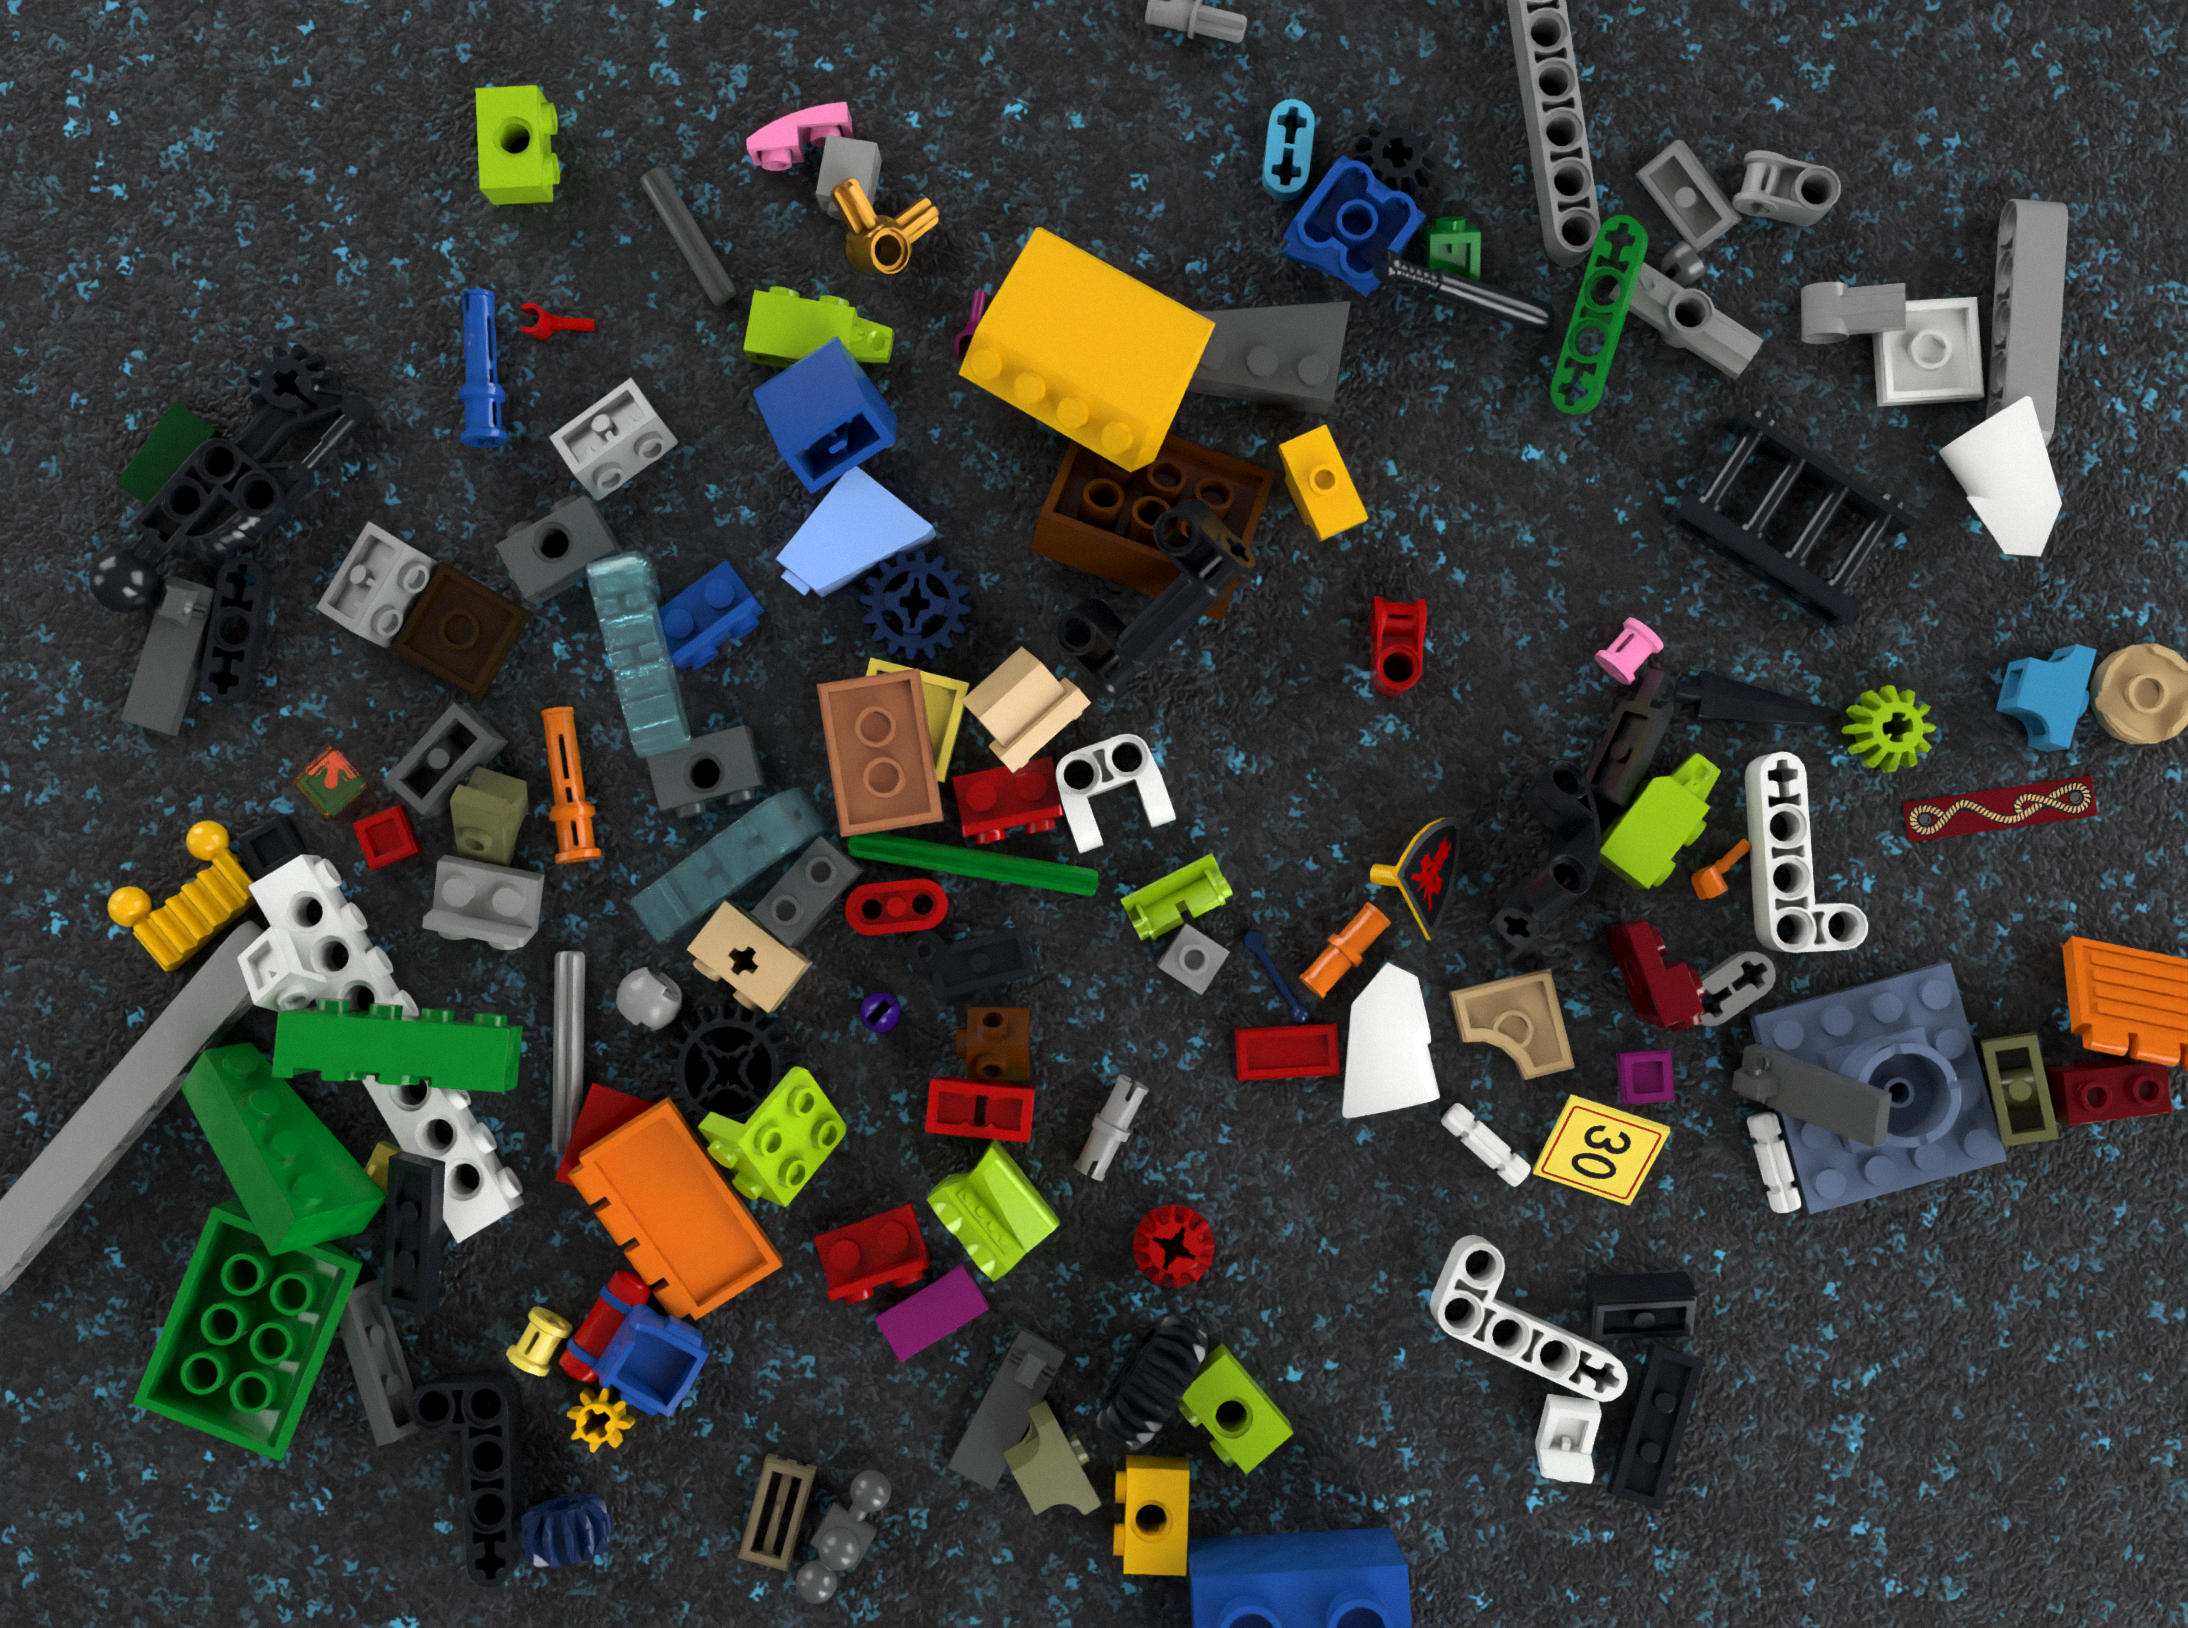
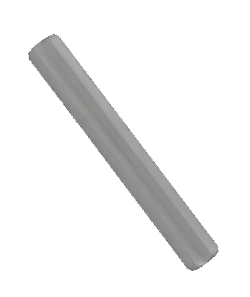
[552,951,585,1154]

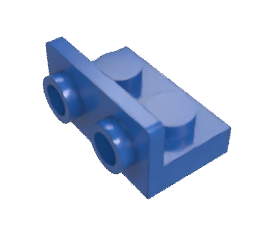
[645,560,765,671]

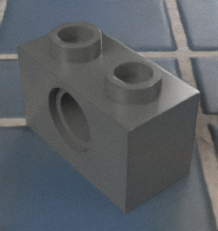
[495,495,625,605]
[384,703,509,817]
[644,725,767,819]
[750,835,865,947]

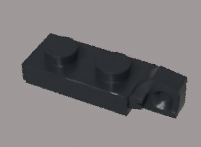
[1585,668,1680,810]

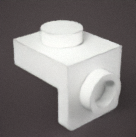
[1535,1394,1602,1484]

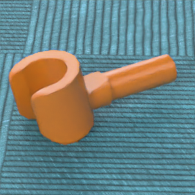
[1691,839,1752,900]

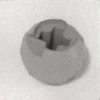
[616,967,682,1031]

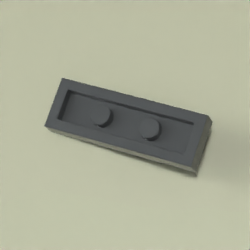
[120,575,216,736]
[1732,1043,1892,1148]
[333,1278,419,1447]
[948,1326,1067,1492]

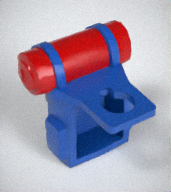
[559,1269,709,1416]

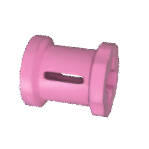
[1594,617,1664,685]

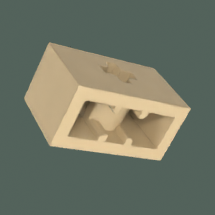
[686,900,813,1013]

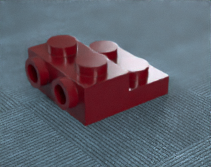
[1602,919,1705,1032]

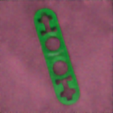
[1550,215,1649,415]

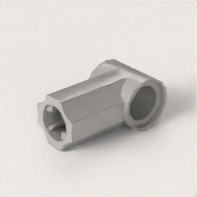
[1801,282,1906,344]

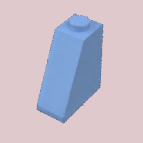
[776,466,936,597]

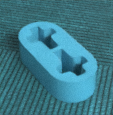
[1262,99,1315,201]

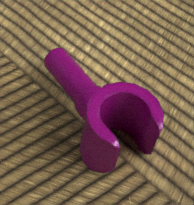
[954,290,987,357]

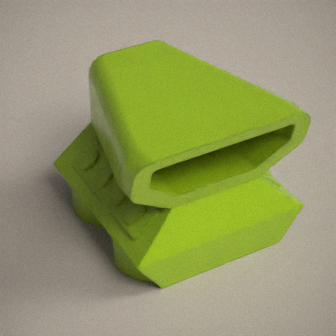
[927,1139,1060,1282]

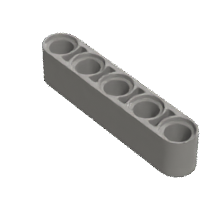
[1986,199,2068,446]

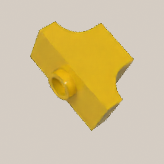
[1277,424,1368,542]

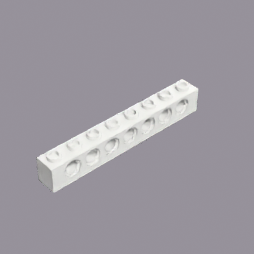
[248,854,525,1243]

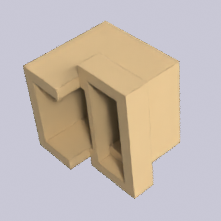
[961,646,1091,773]

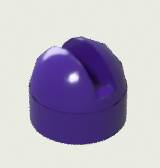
[859,992,901,1033]

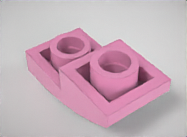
[746,102,853,171]

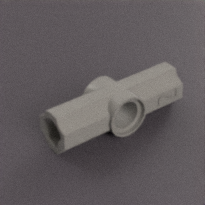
[1608,262,1764,380]

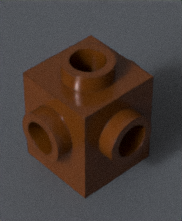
[956,1007,1030,1082]

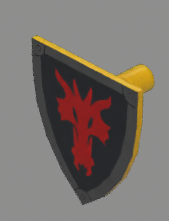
[1370,818,1461,940]

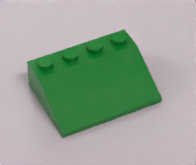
[132,1198,363,1461]

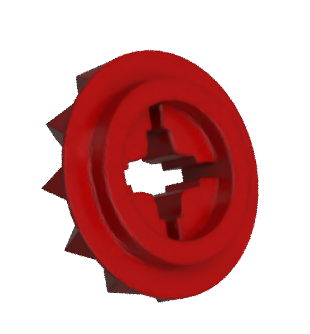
[1133,1205,1215,1289]

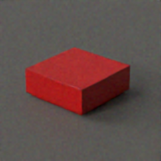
[352,805,423,871]

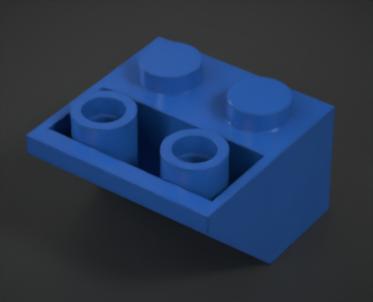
[753,336,897,494]

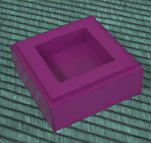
[1616,1049,1675,1105]

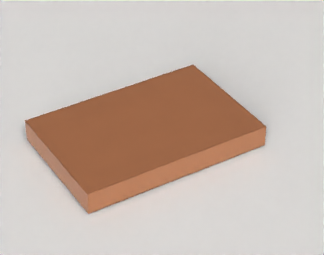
[817,668,944,837]

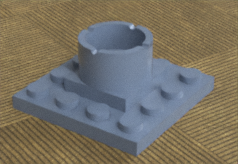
[1748,962,2007,1214]

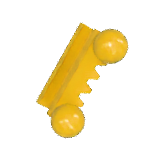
[107,820,257,972]

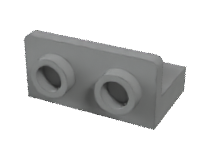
[549,378,678,500]
[316,521,438,648]
[422,855,545,950]

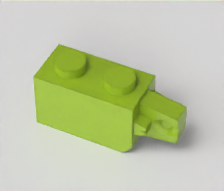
[743,286,894,368]
[1599,753,1721,889]

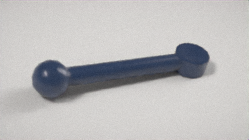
[1243,931,1311,1024]

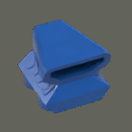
[1280,155,1426,297]

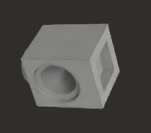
[816,134,882,221]
[1157,923,1230,995]

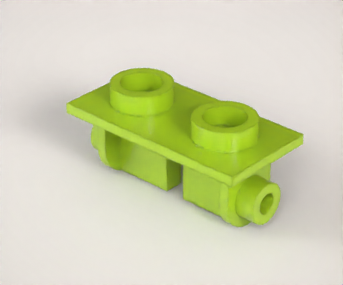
[1120,853,1233,941]

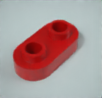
[845,879,949,935]

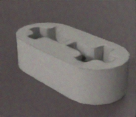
[1699,951,1776,1026]

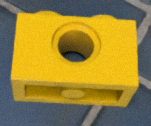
[1113,1455,1190,1576]

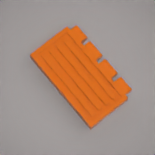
[2062,936,2188,1070]
[568,1097,783,1321]

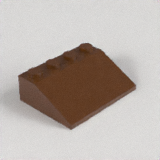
[1030,433,1276,622]

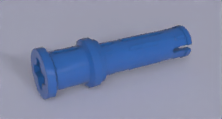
[459,289,508,448]

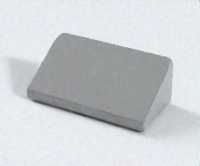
[1635,140,1742,253]

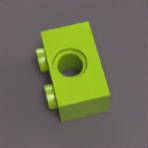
[475,85,560,205]
[1177,1343,1293,1474]

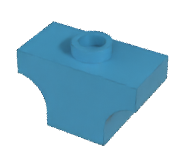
[1995,644,2097,752]

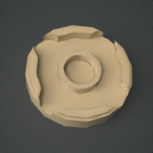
[2090,644,2188,744]

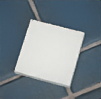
[1872,297,1984,406]

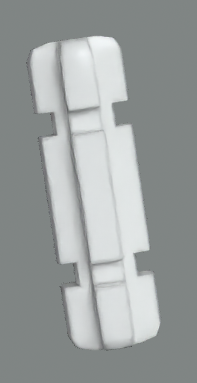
[1441,1103,1531,1187]
[1747,1112,1801,1213]

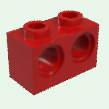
[925,1075,1036,1143]

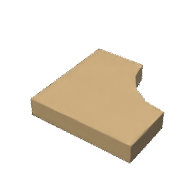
[1449,968,1575,1080]

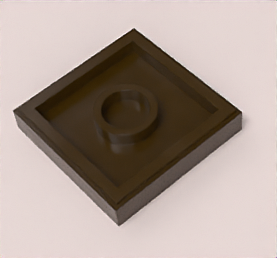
[390,561,533,700]

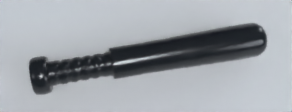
[1373,249,1555,333]

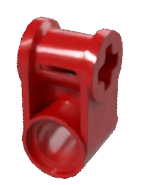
[1369,596,1427,697]

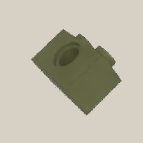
[1980,1032,2059,1147]

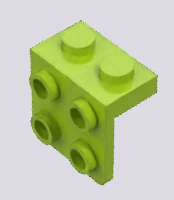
[698,1066,846,1208]

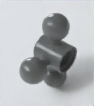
[795,1469,891,1604]

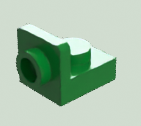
[1422,216,1481,297]

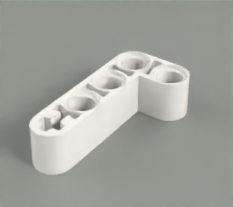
[1745,752,1868,953]
[1430,1235,1628,1402]

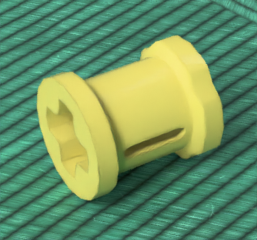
[506,1307,573,1376]

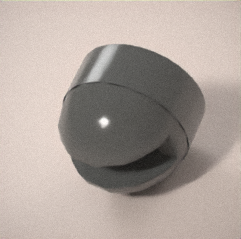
[1661,240,1706,286]

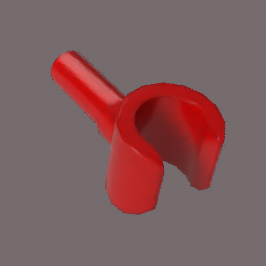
[519,303,595,340]

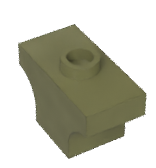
[450,766,529,867]
[1003,1400,1102,1516]

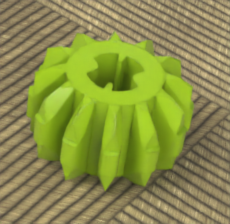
[1841,685,1937,773]

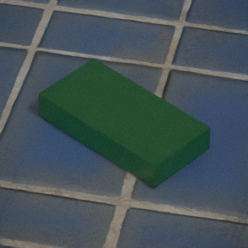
[116,401,223,505]

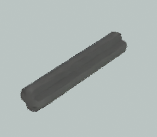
[640,167,736,306]

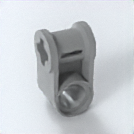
[1732,150,1841,226]

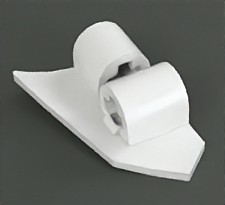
[1939,396,2062,557]
[1342,962,1440,1119]

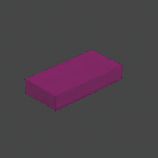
[874,1262,990,1362]

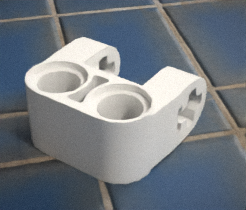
[1056,734,1176,853]

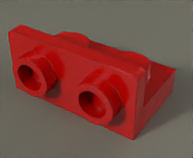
[952,756,1064,845]
[813,1202,932,1304]

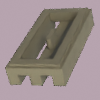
[738,1453,817,1571]

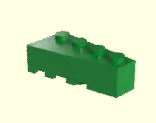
[272,998,523,1092]
[180,1042,387,1256]

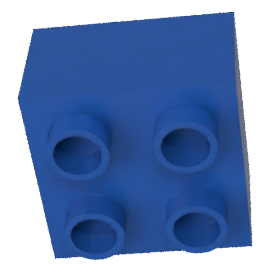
[1187,1527,1412,1628]

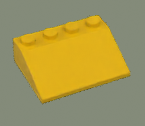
[958,227,1216,472]

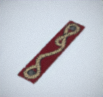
[1902,775,2098,843]

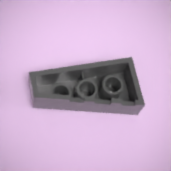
[1186,301,1351,415]

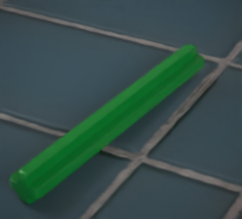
[848,832,1099,896]

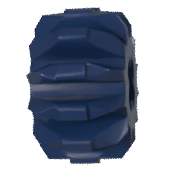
[520,1493,612,1569]

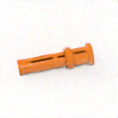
[541,707,602,864]

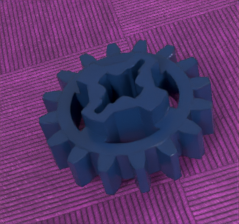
[860,550,972,662]

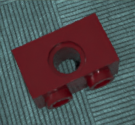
[2044,1057,2173,1125]

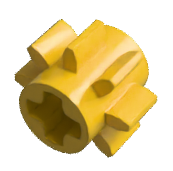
[567,1384,636,1453]

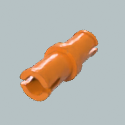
[1299,902,1391,999]

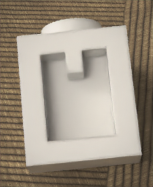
[237,925,328,1012]

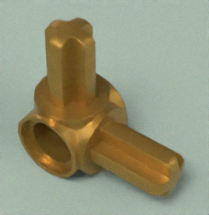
[830,177,939,274]

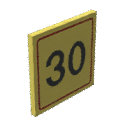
[1533,1094,1670,1206]

